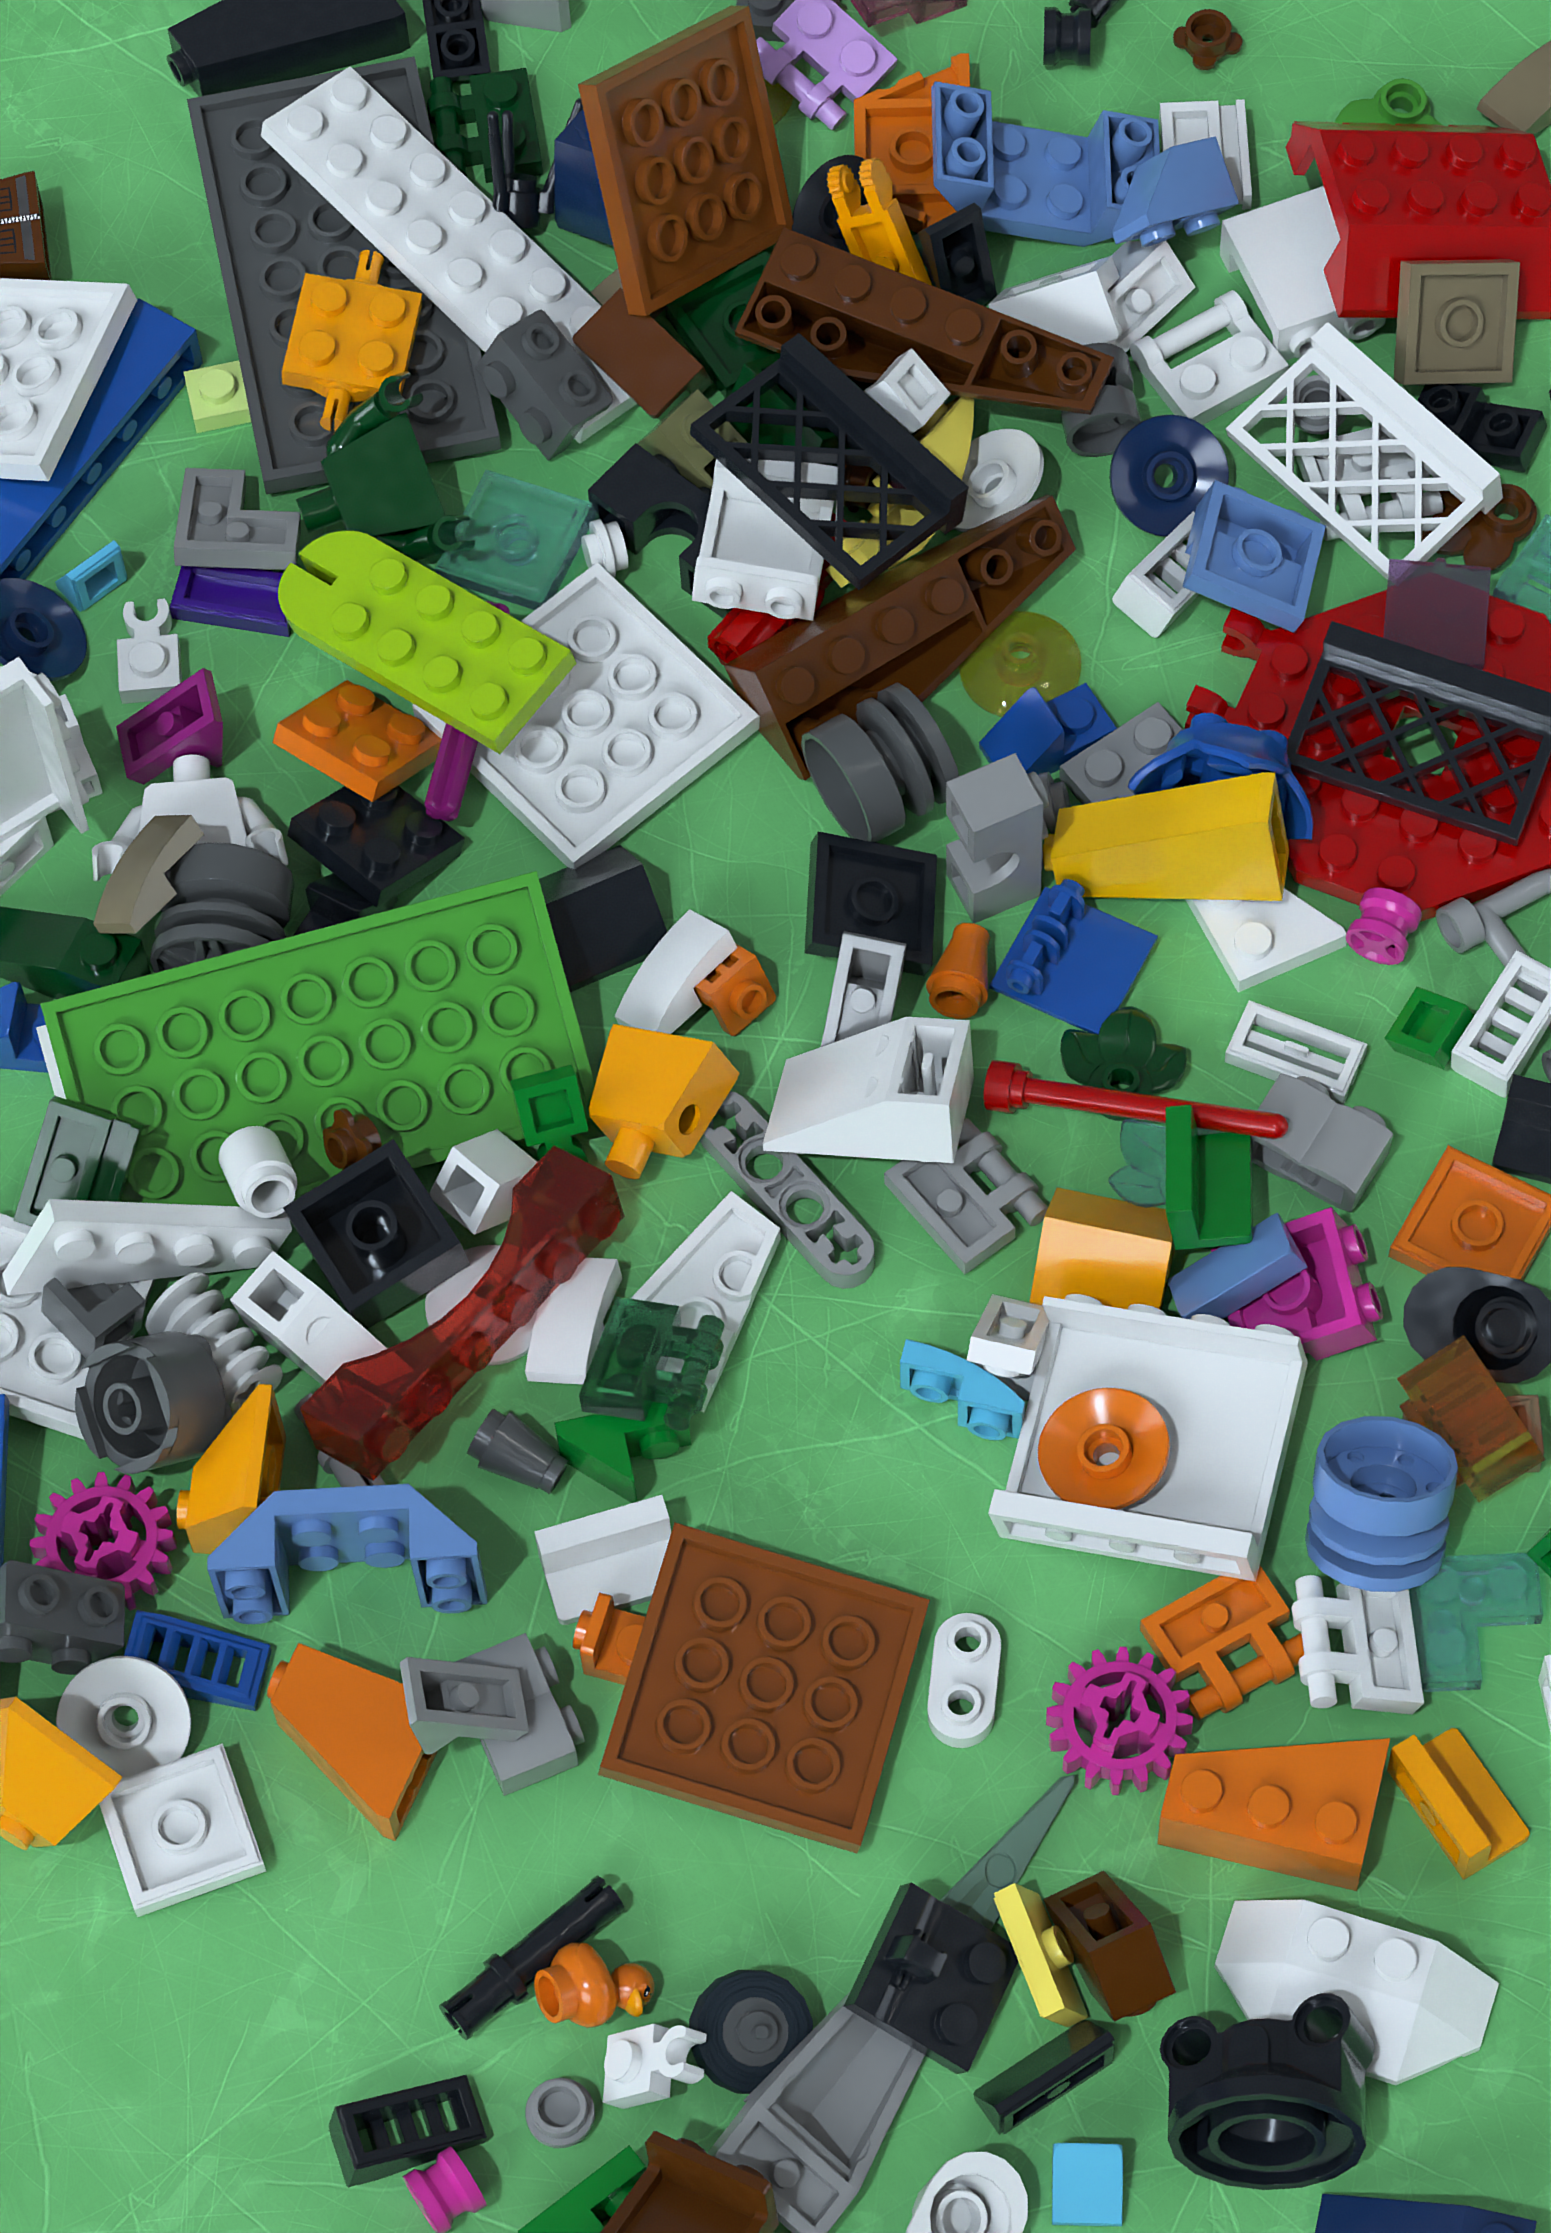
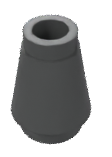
[467,1409,570,1494]

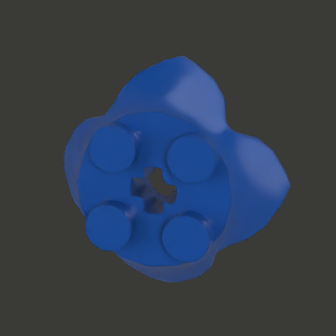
[1128,713,1314,840]

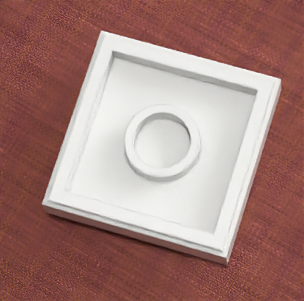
[99,1743,266,1917]

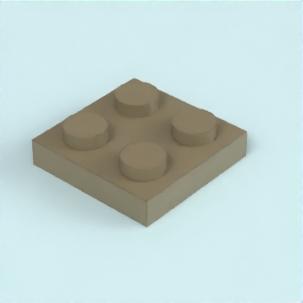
[1393,259,1520,385]

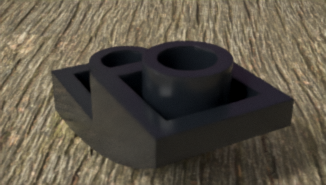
[422,0,491,82]
[1417,384,1547,472]

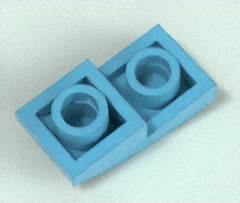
[900,1339,1025,1440]

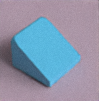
[55,540,128,612]
[1052,2143,1123,2226]

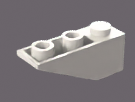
[230,1251,431,1438]

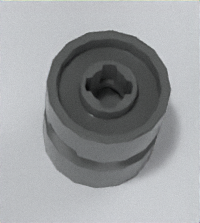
[1061,343,1142,457]

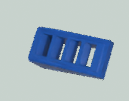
[124,1610,272,1711]

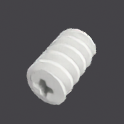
[145,1272,283,1416]

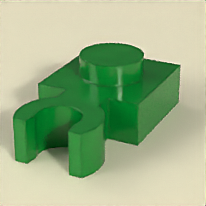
[510,1064,589,1183]

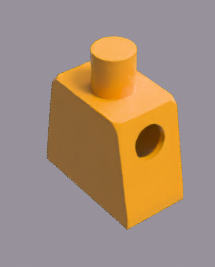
[588,1024,740,1179]

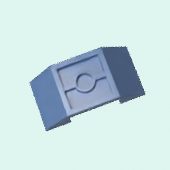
[931,81,1160,247]
[207,1484,487,1624]

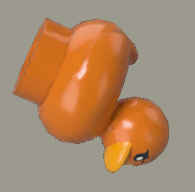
[534,1943,655,2028]

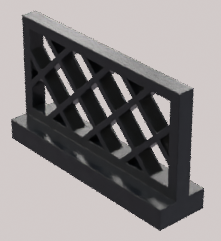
[690,333,969,590]
[1287,621,1551,846]

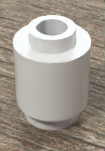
[218,1126,297,1218]

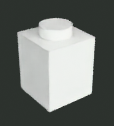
[429,1129,544,1235]

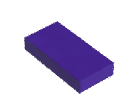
[169,566,292,637]

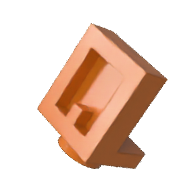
[693,943,776,1036]
[573,1593,645,1685]

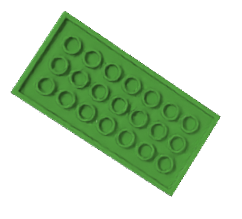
[40,871,595,1207]

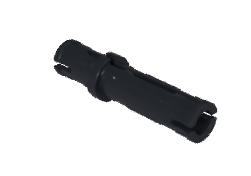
[439,1875,624,2040]

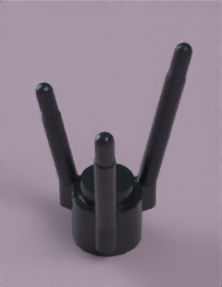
[487,98,583,228]

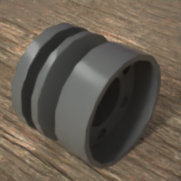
[801,682,959,843]
[150,842,294,973]

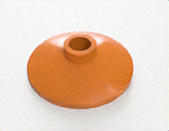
[1038,1388,1170,1510]

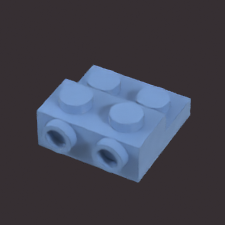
[1182,480,1326,633]

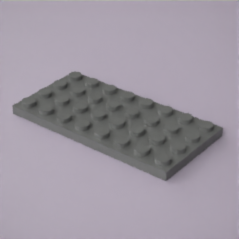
[187,56,501,494]

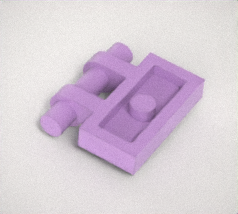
[756,0,898,131]

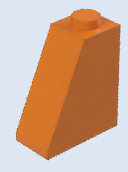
[267,1643,438,1841]

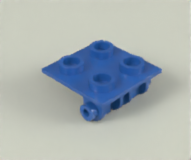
[989,879,1158,1034]

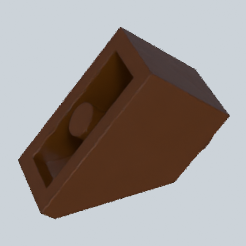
[1043,1871,1176,2022]

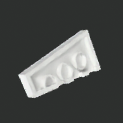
[2,1199,292,1296]

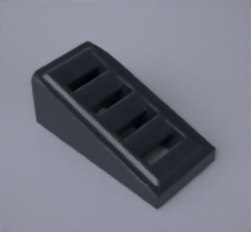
[329,2075,487,2188]

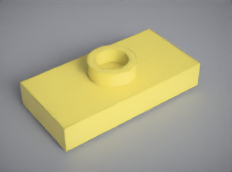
[993,1883,1089,2027]

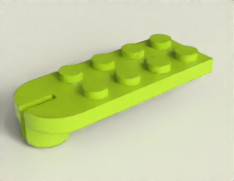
[278,531,577,754]

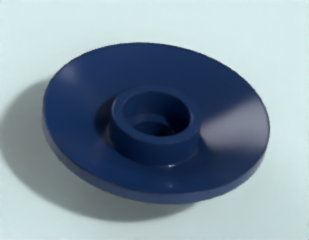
[1109,415,1229,536]
[0,578,87,682]

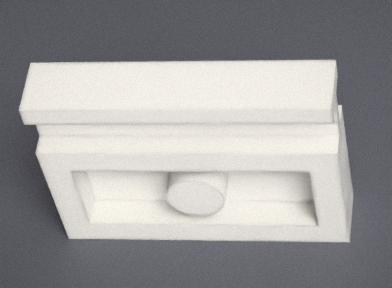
[1159,99,1252,210]

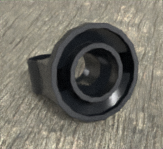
[1160,1993,1375,2190]

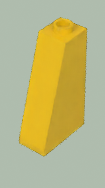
[1043,772,1289,901]

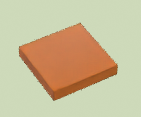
[1388,1145,1551,1281]

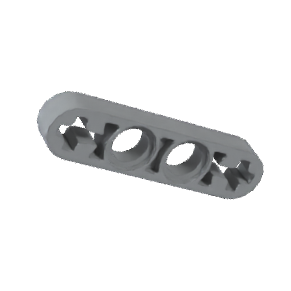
[699,1091,875,1289]

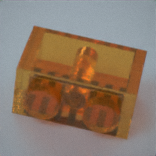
[1397,1335,1546,1503]

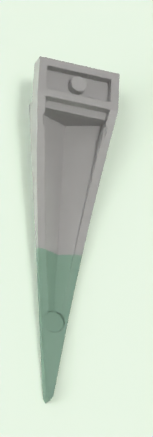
[707,1775,1074,2233]

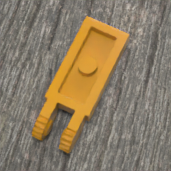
[826,157,932,285]

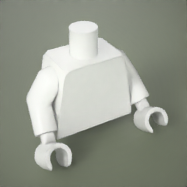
[92,754,289,881]

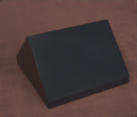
[539,845,667,992]

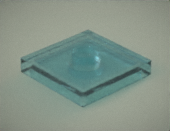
[435,469,597,610]

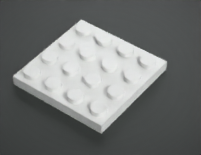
[0,278,137,481]
[412,562,760,869]

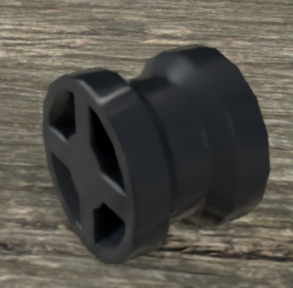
[1043,7,1091,66]

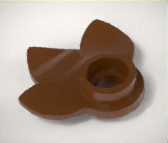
[1422,477,1537,573]

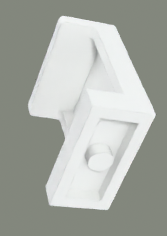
[1220,186,1386,361]
[692,459,837,621]

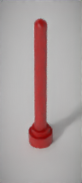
[983,1060,1288,1139]

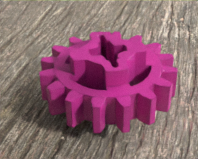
[30,1472,177,1611]
[1046,1647,1193,1796]

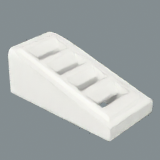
[1112,511,1199,638]
[1451,950,1551,1098]

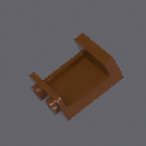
[600,2131,779,2233]

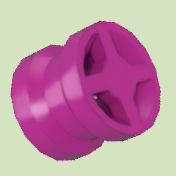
[1346,887,1422,965]
[402,2146,487,2233]

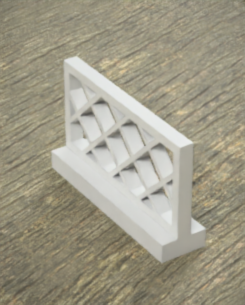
[1226,322,1503,589]

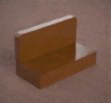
[572,288,713,419]

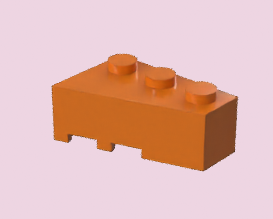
[1157,1738,1390,1891]

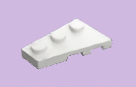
[604,1191,781,1413]

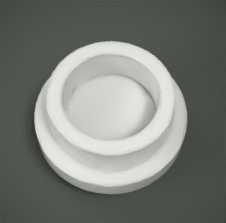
[581,519,628,578]

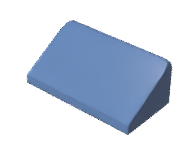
[1167,1213,1308,1319]

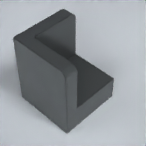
[41,1278,146,1359]

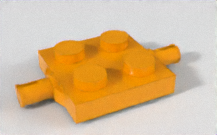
[282,250,422,432]

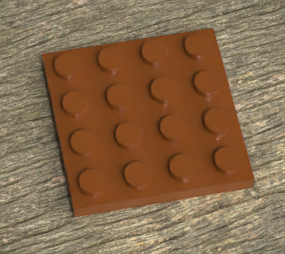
[578,5,793,316]
[598,1522,930,1854]

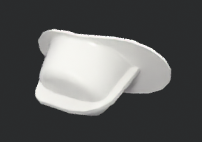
[906,2151,1028,2233]

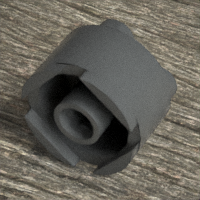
[75,1331,232,1474]

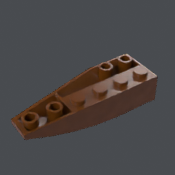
[735,227,1115,415]
[724,495,1076,780]

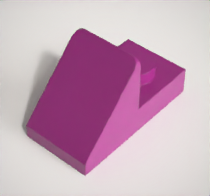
[116,668,223,785]

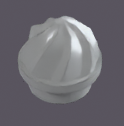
[1295,375,1348,435]

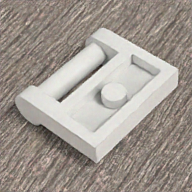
[1130,290,1289,425]

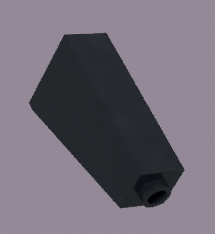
[167,0,410,97]

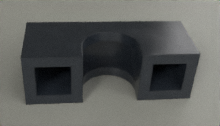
[588,443,733,619]

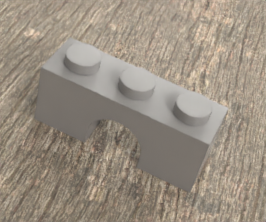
[946,753,1049,924]

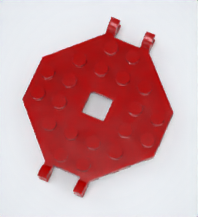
[1185,574,1551,922]

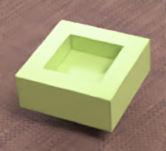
[184,360,251,433]

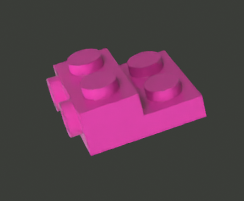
[1211,1207,1383,1361]

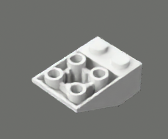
[763,1017,974,1163]

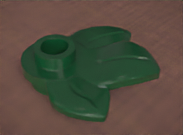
[1060,1006,1187,1121]

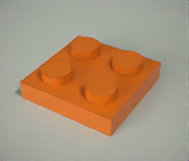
[272,680,441,802]

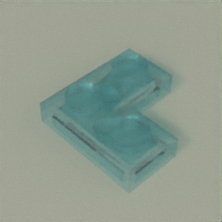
[1409,1553,1543,1692]

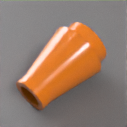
[926,923,990,1019]

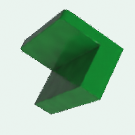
[1166,1105,1253,1250]

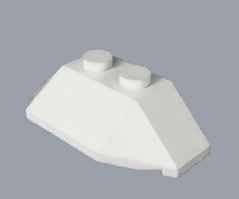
[1214,1899,1499,2085]

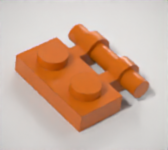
[1140,1566,1304,1721]

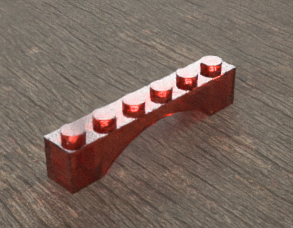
[300,1146,625,1481]

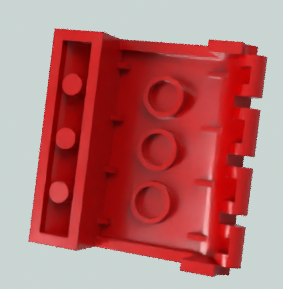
[1285,121,1551,319]

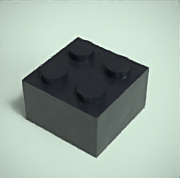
[283,1139,470,1330]

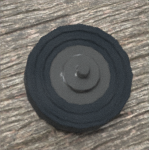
[689,1970,813,2094]

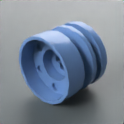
[1305,1416,1458,1592]

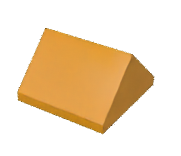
[1030,1187,1175,1310]

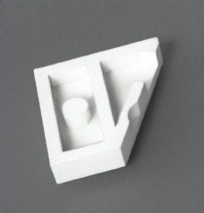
[1185,888,1347,992]

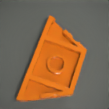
[854,53,970,233]

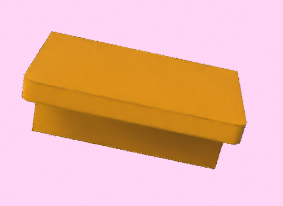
[1387,1728,1530,1880]

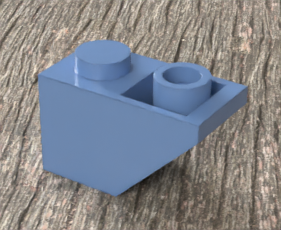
[1112,136,1239,247]

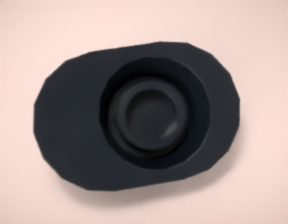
[1403,1267,1551,1383]

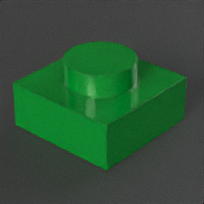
[1384,987,1475,1070]

